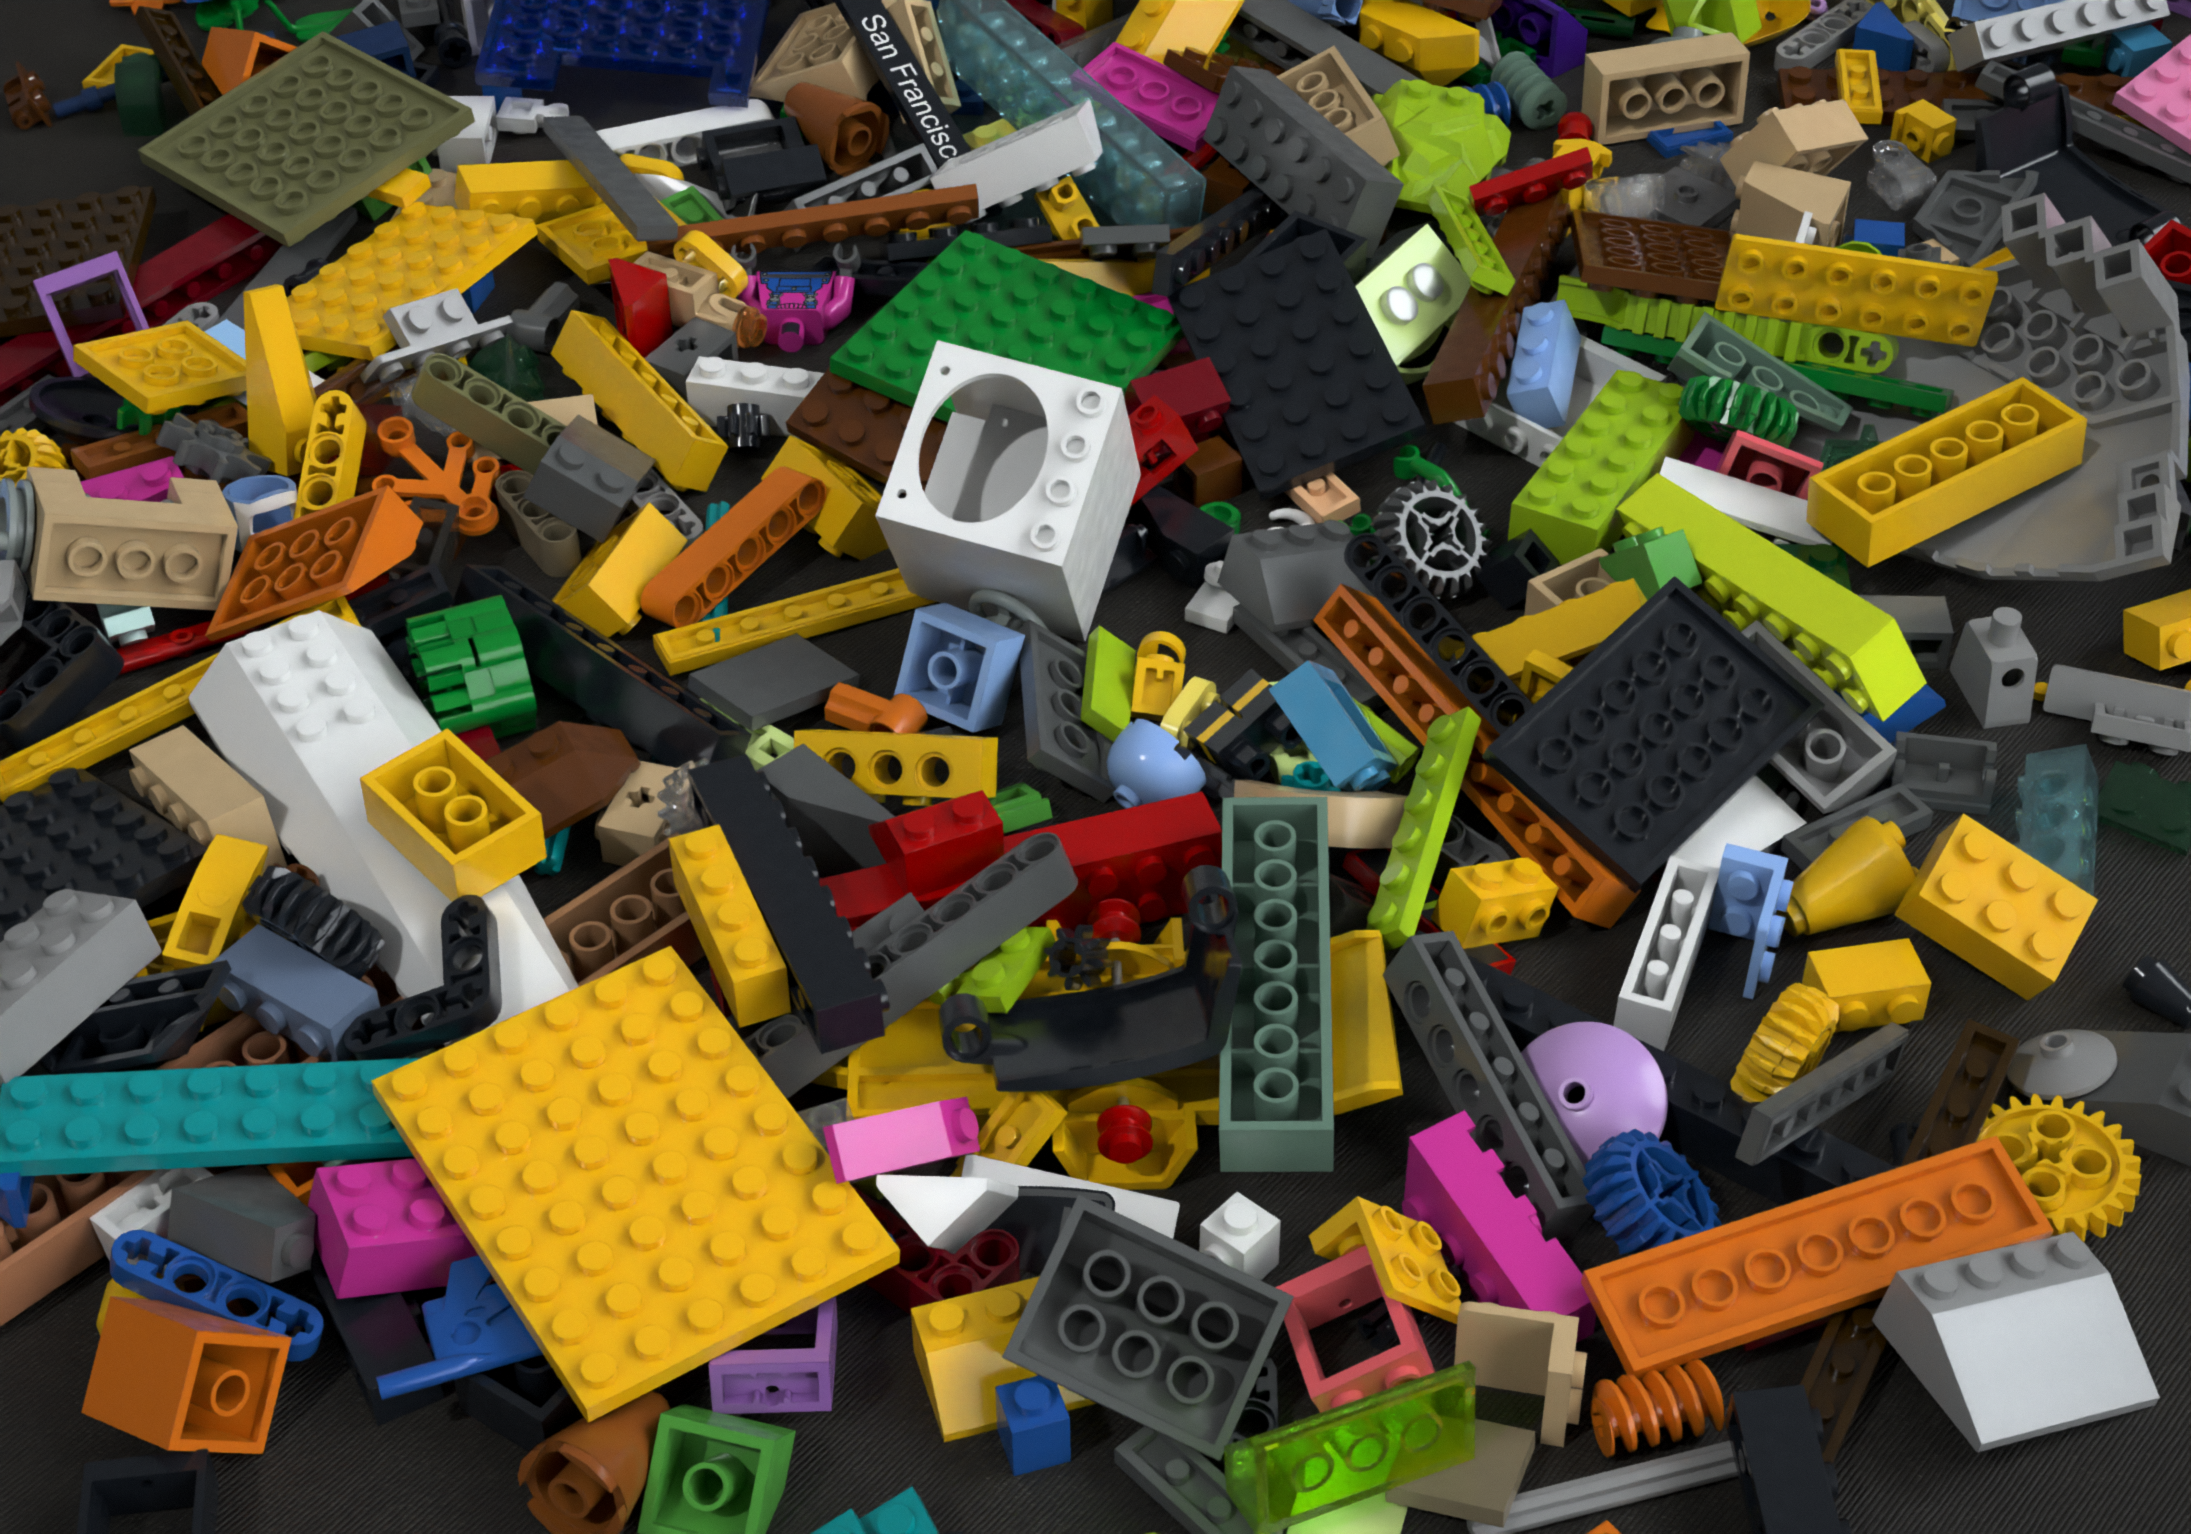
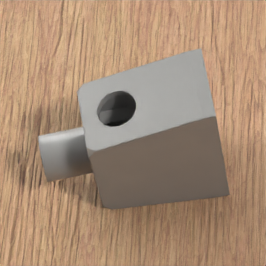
[1950,607,2038,729]

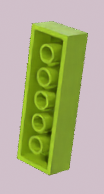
[1508,369,1695,565]

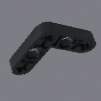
[343,894,502,1061]

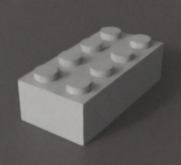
[0,889,162,1086]

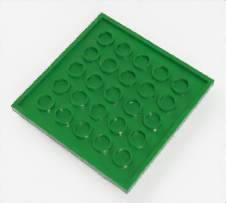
[829,230,1184,422]

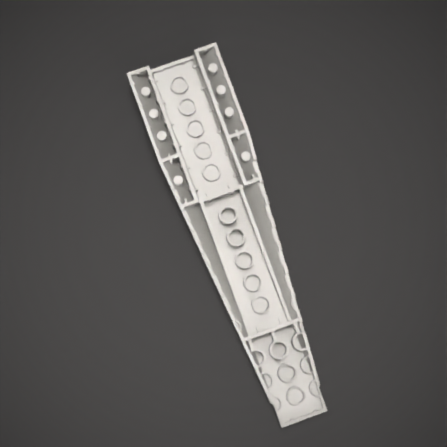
[188,610,579,1047]

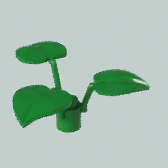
[196,0,356,43]

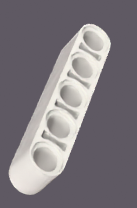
[596,99,775,167]

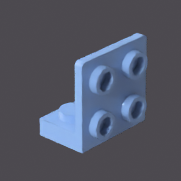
[1708,843,1794,1000]

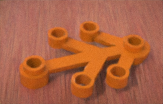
[372,416,501,536]

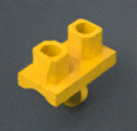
[1034,176,1100,240]

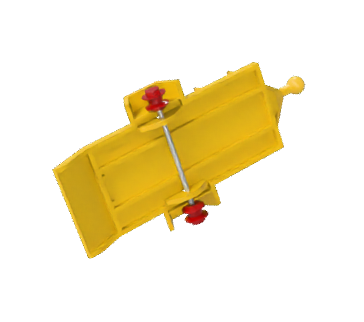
[810,898,1403,1190]

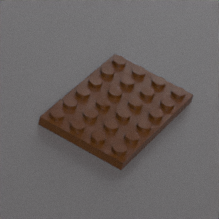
[1570,208,1736,304]

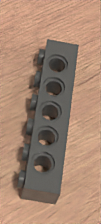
[1383,931,1595,1242]

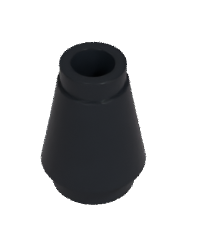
[2122,954,2191,1030]

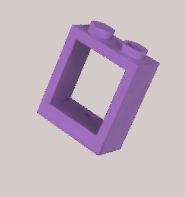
[33,251,150,378]
[709,1296,838,1414]

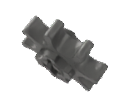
[155,412,272,484]

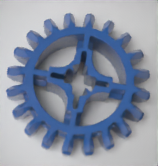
[1582,1129,1722,1255]

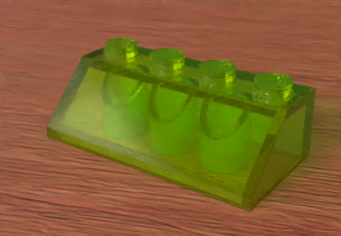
[1224,1360,1476,1534]

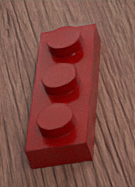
[1469,147,1593,216]

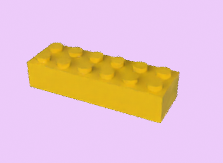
[1806,377,2087,568]

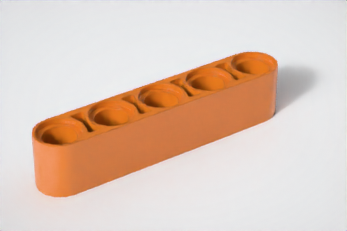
[640,466,827,628]

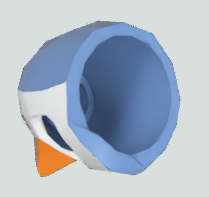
[222,475,298,553]

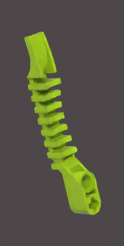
[1556,275,1899,373]

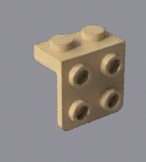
[1453,1301,1587,1447]

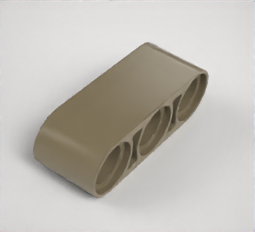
[495,470,582,577]

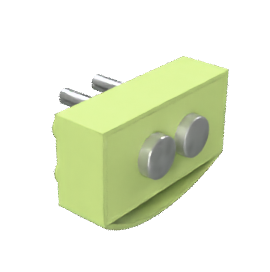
[1355,224,1471,385]

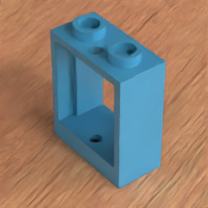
[1268,660,1399,792]

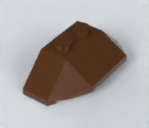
[485,721,641,839]

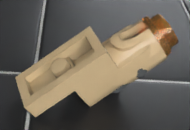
[634,251,767,348]

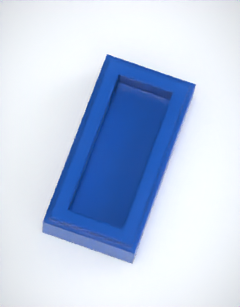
[1645,121,1734,158]

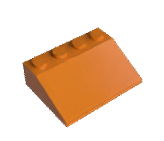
[205,485,423,642]

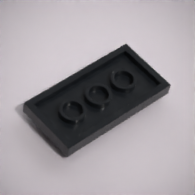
[879,216,1052,261]

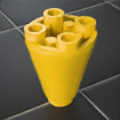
[1776,816,1919,937]

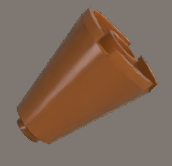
[784,82,889,177]
[517,1391,671,1534]

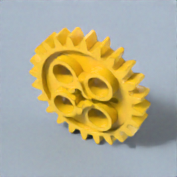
[1977,1094,2141,1243]

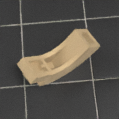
[1234,780,1408,849]

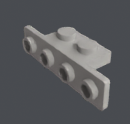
[360,288,514,383]
[2043,664,2191,755]

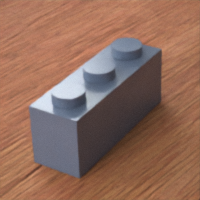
[211,924,380,1062]

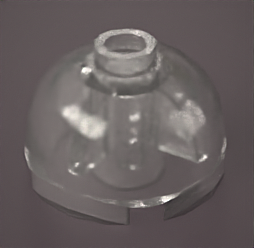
[1584,173,1667,220]

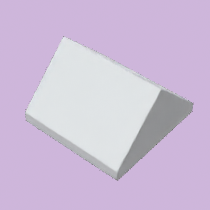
[876,1174,1019,1252]

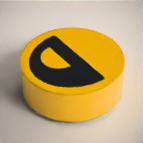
[1137,631,1186,664]

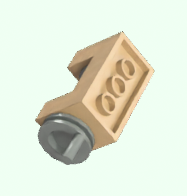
[0,467,238,610]

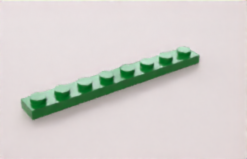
[1601,325,1954,418]

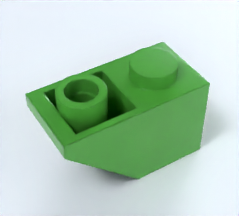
[1599,526,1703,601]

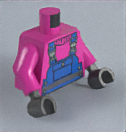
[731,243,861,352]

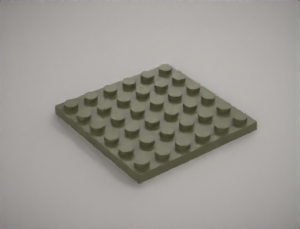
[138,31,475,248]

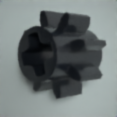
[717,403,770,454]
[1044,924,1114,991]

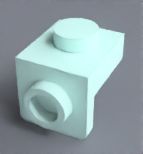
[96,604,155,647]

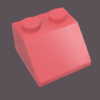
[1715,430,1824,500]

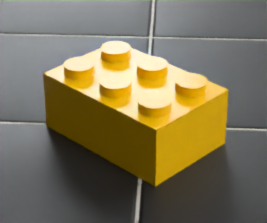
[360,728,547,902]
[1894,814,2098,1001]

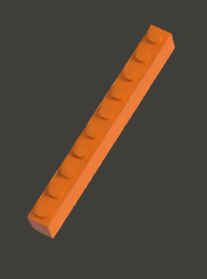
[1313,583,1642,929]

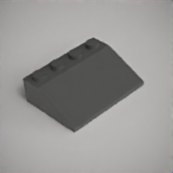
[1002,1194,1294,1461]

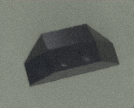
[38,960,231,1075]

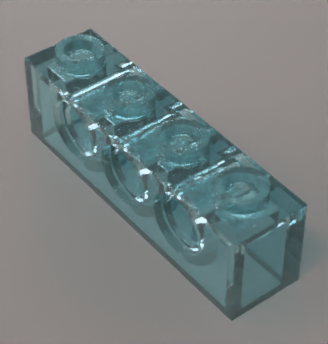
[2013,744,2099,918]

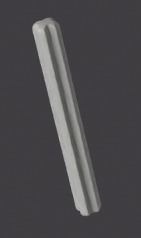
[1466,1441,1738,1534]

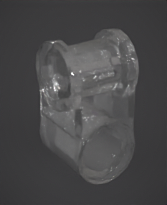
[1867,140,1937,211]

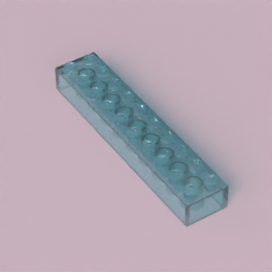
[937,0,1207,258]

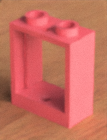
[1275,1245,1438,1427]

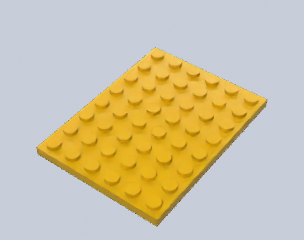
[371,946,900,1423]

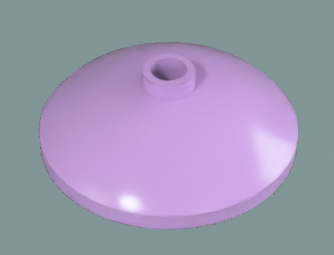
[1521,1022,1668,1170]

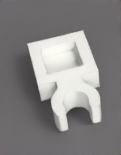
[496,97,569,135]

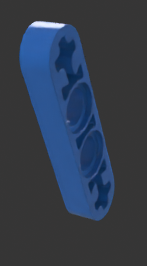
[109,1230,324,1362]

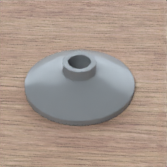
[2007,1029,2118,1100]

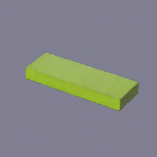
[1080,625,1136,742]

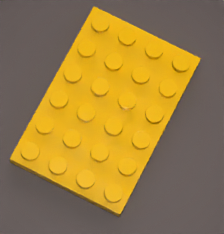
[287,202,538,361]

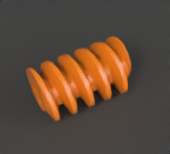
[1590,1359,1725,1458]

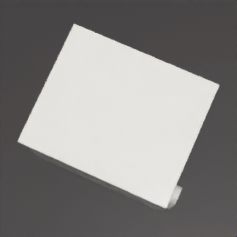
[875,340,1141,642]

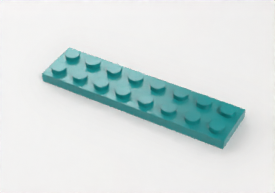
[0,1058,420,1177]

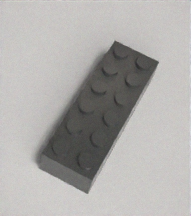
[1203,66,1404,258]

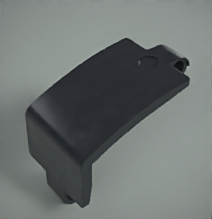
[1975,63,2183,247]
[938,865,1242,1092]

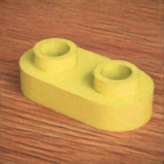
[1160,676,1221,750]

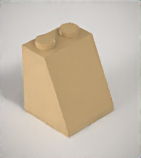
[1730,161,1851,248]

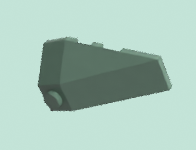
[1667,312,1853,433]

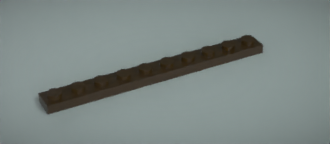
[1800,1019,2021,1463]

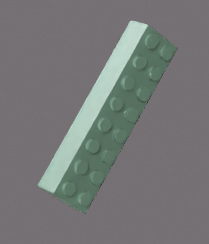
[1219,797,1334,1172]

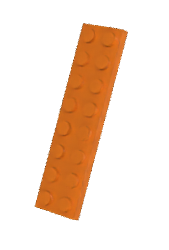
[1581,1135,2053,1379]

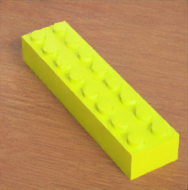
[1616,473,1927,722]

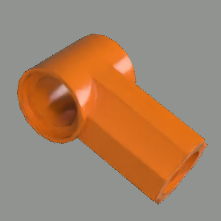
[824,682,928,757]

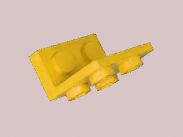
[1308,1196,1462,1324]

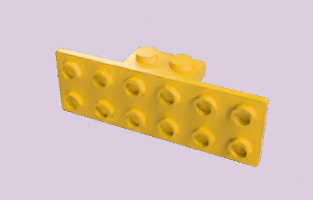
[1715,234,1999,347]

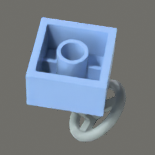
[894,589,1048,733]

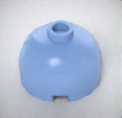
[1106,718,1206,809]

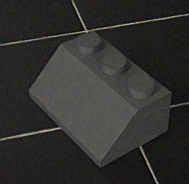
[1217,520,1376,633]

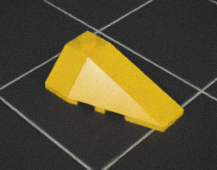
[243,284,317,476]

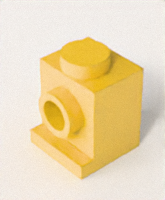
[1889,99,1957,163]

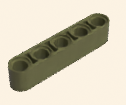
[411,353,567,475]

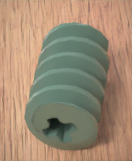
[1491,51,1567,131]

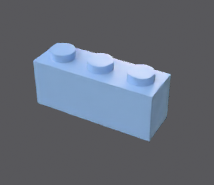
[1506,299,1581,429]

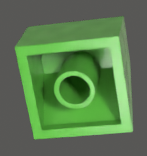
[637,1404,796,1534]

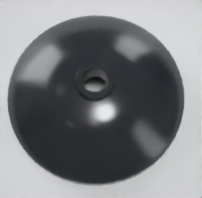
[29,377,153,445]

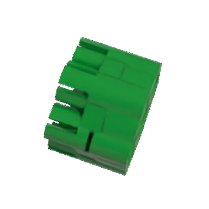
[405,595,537,739]

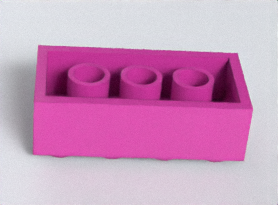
[308,1159,495,1299]

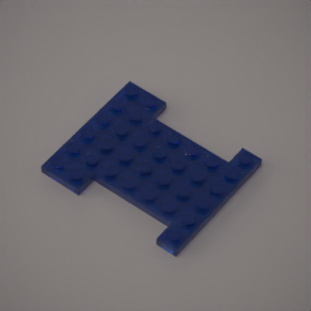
[474,0,770,108]

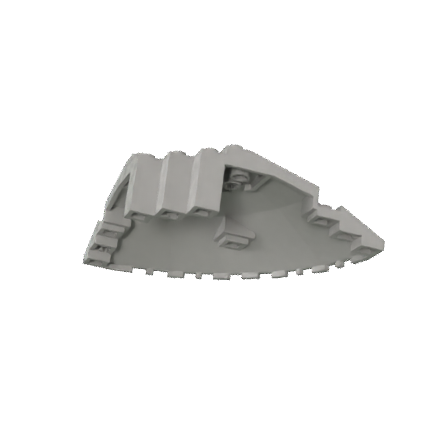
[1762,193,2190,581]

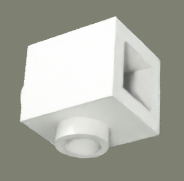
[1199,1192,1281,1280]

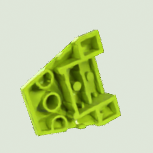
[1370,79,1511,214]

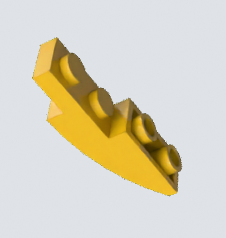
[161,834,269,1032]

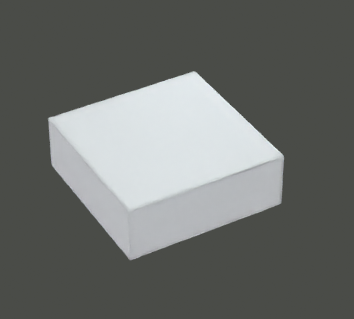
[1185,582,1240,634]

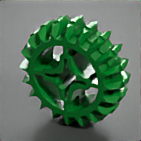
[1678,375,1800,448]

